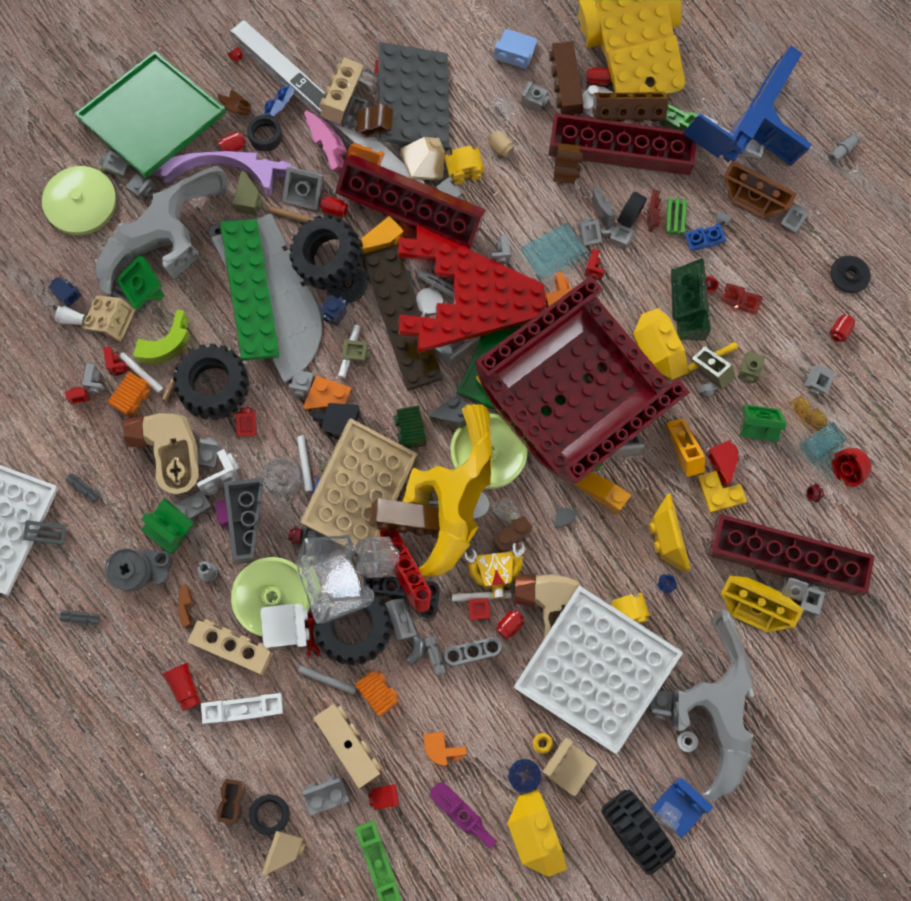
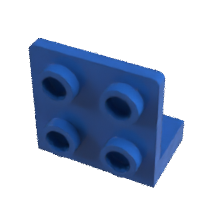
[651,777,713,837]

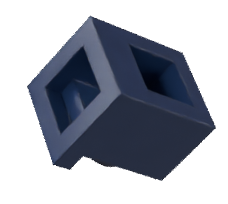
[48,277,82,308]

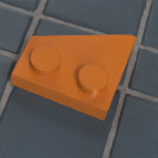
[345,143,385,165]
[303,375,352,411]

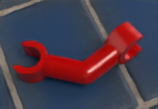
[305,613,320,659]

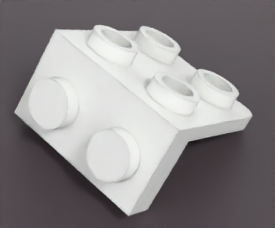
[197,449,240,495]
[260,603,309,648]

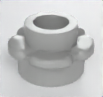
[698,383,717,396]

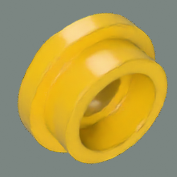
[532,733,553,754]

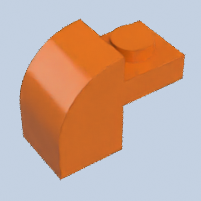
[545,272,575,308]
[423,732,467,766]

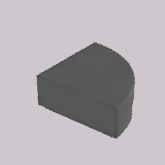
[555,507,577,528]

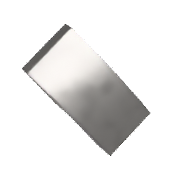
[592,188,615,228]

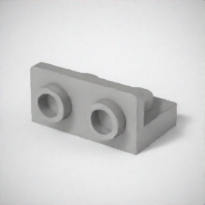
[301,775,350,816]

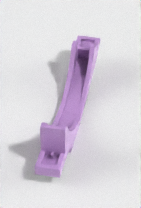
[151,151,293,196]

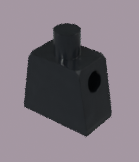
[313,403,360,440]

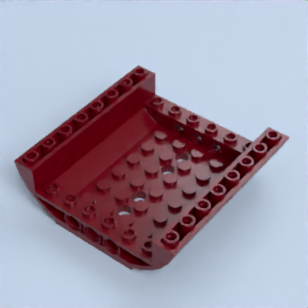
[475,275,690,484]

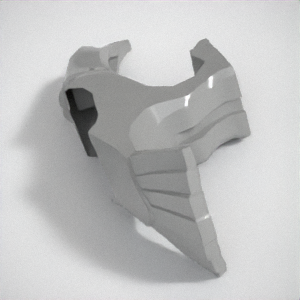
[95,166,228,296]
[672,610,753,800]

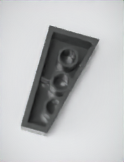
[224,478,264,565]

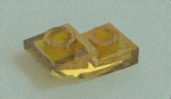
[790,395,828,431]

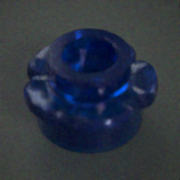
[658,574,677,593]

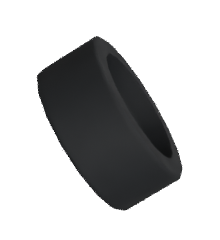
[247,115,282,152]
[617,192,647,228]
[249,794,290,835]

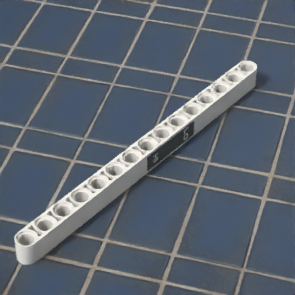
[229,20,425,184]

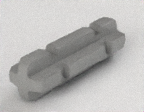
[425,636,446,676]

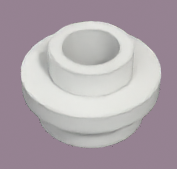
[677,731,698,752]

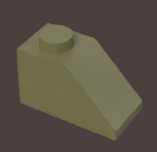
[233,171,263,215]
[692,346,736,390]

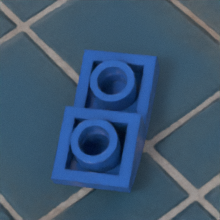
[263,85,295,116]
[685,224,726,251]

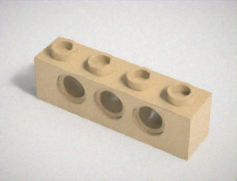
[319,57,364,124]
[187,619,273,676]

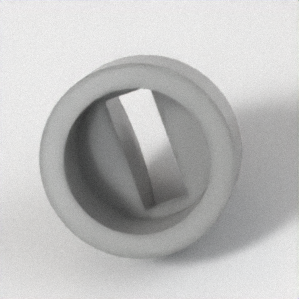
[716,212,731,226]

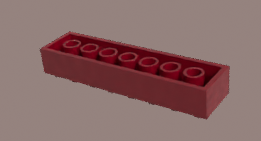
[548,113,696,175]
[335,154,486,249]
[708,514,875,597]

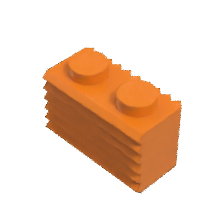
[107,372,151,419]
[354,669,399,717]

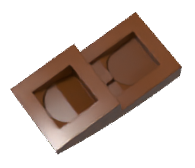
[179,584,195,629]

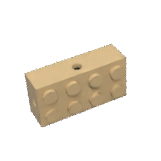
[313,704,382,789]

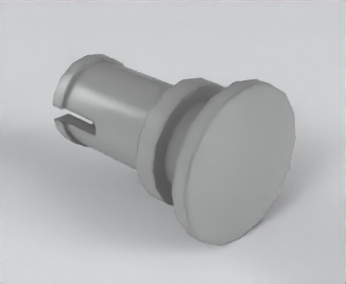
[197,561,218,582]

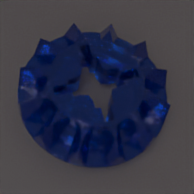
[509,759,541,793]

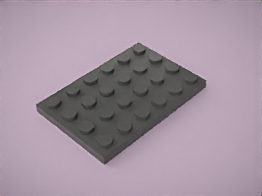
[378,42,450,151]

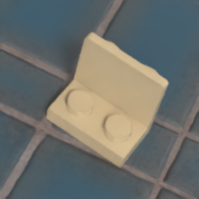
[82,296,136,342]
[541,738,597,796]

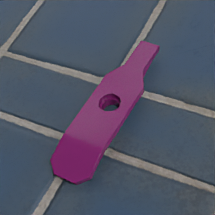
[430,782,497,849]

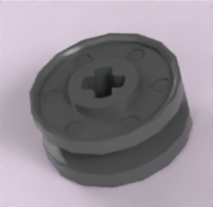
[105,548,151,591]

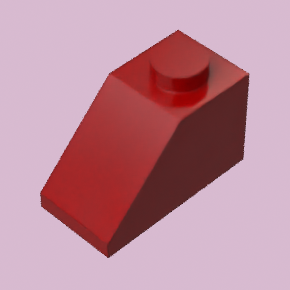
[706,440,739,487]
[368,784,399,810]

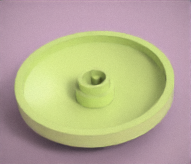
[42,166,117,236]
[450,414,527,489]
[231,557,312,636]

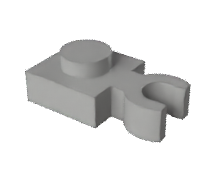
[600,224,635,248]

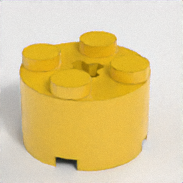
[444,146,485,185]
[608,592,650,624]

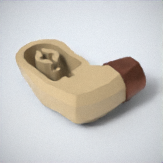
[123,413,199,494]
[515,573,580,638]

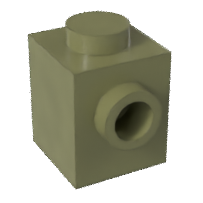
[737,351,765,383]

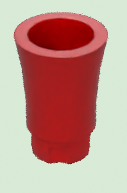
[162,663,201,711]

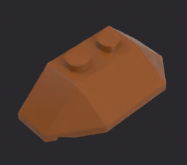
[723,160,797,218]

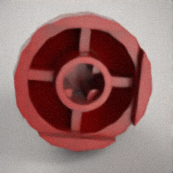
[831,447,872,487]

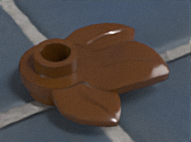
[218,90,252,115]

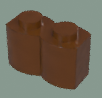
[356,103,393,138]
[553,143,583,184]
[492,516,533,553]
[217,779,245,824]

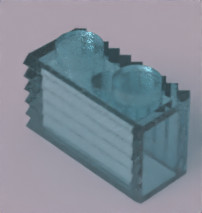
[799,422,847,464]

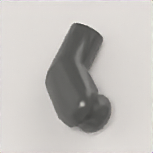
[405,635,426,666]

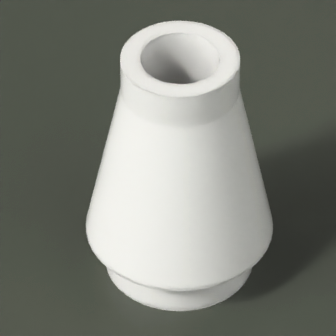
[55,306,85,325]

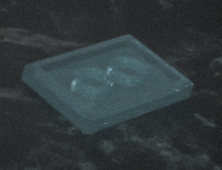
[521,222,587,279]

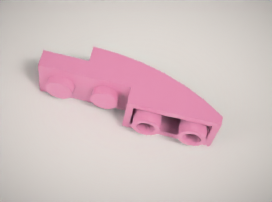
[304,111,347,174]

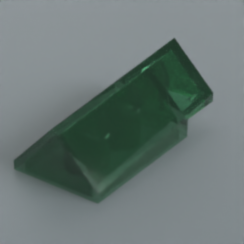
[671,259,711,341]

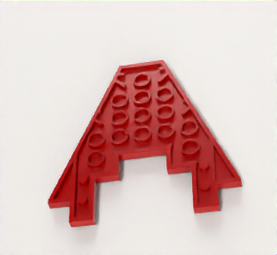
[398,226,546,352]

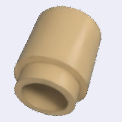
[488,131,515,158]

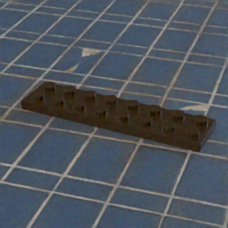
[362,245,443,391]

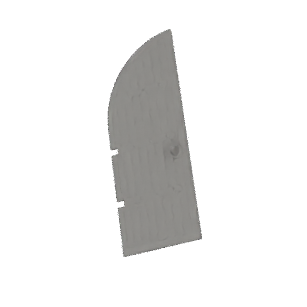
[211,214,322,383]

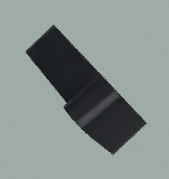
[363,574,440,622]

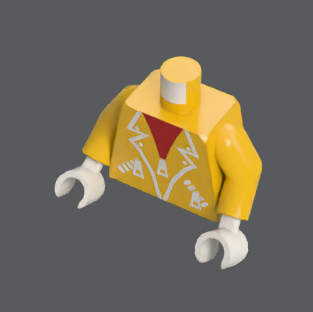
[464,543,525,599]

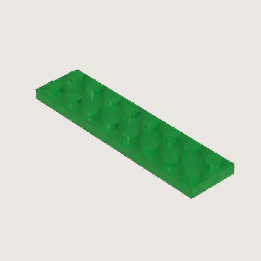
[220,219,280,361]

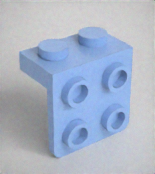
[494,29,537,70]

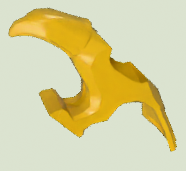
[403,404,492,578]

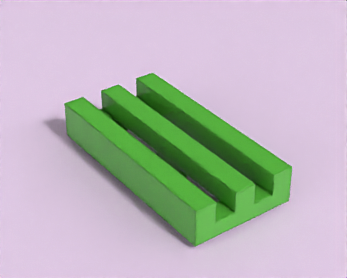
[665,198,687,235]

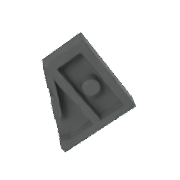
[428,395,468,428]

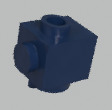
[320,294,348,326]

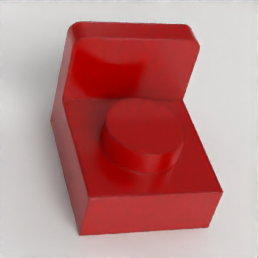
[584,249,605,280]
[103,346,129,376]
[236,407,257,436]

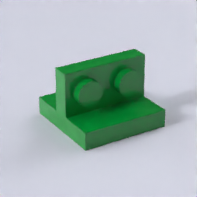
[116,256,165,309]
[740,404,787,442]
[141,499,195,554]

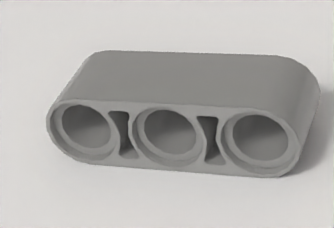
[444,638,501,667]

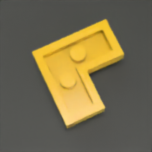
[697,471,747,513]

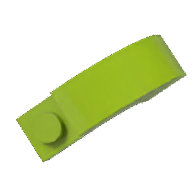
[133,309,190,364]

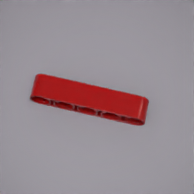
[379,529,431,612]

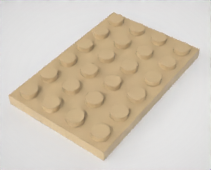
[299,418,417,558]

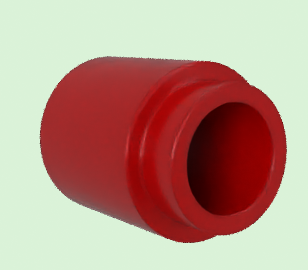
[586,67,612,87]
[218,131,246,152]
[320,196,348,218]
[829,314,855,342]
[495,610,525,640]

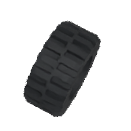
[289,215,364,290]
[173,343,249,420]
[314,586,391,666]
[601,790,676,875]

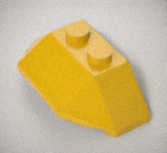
[633,308,689,381]
[649,494,691,573]
[721,576,804,632]
[507,789,567,877]

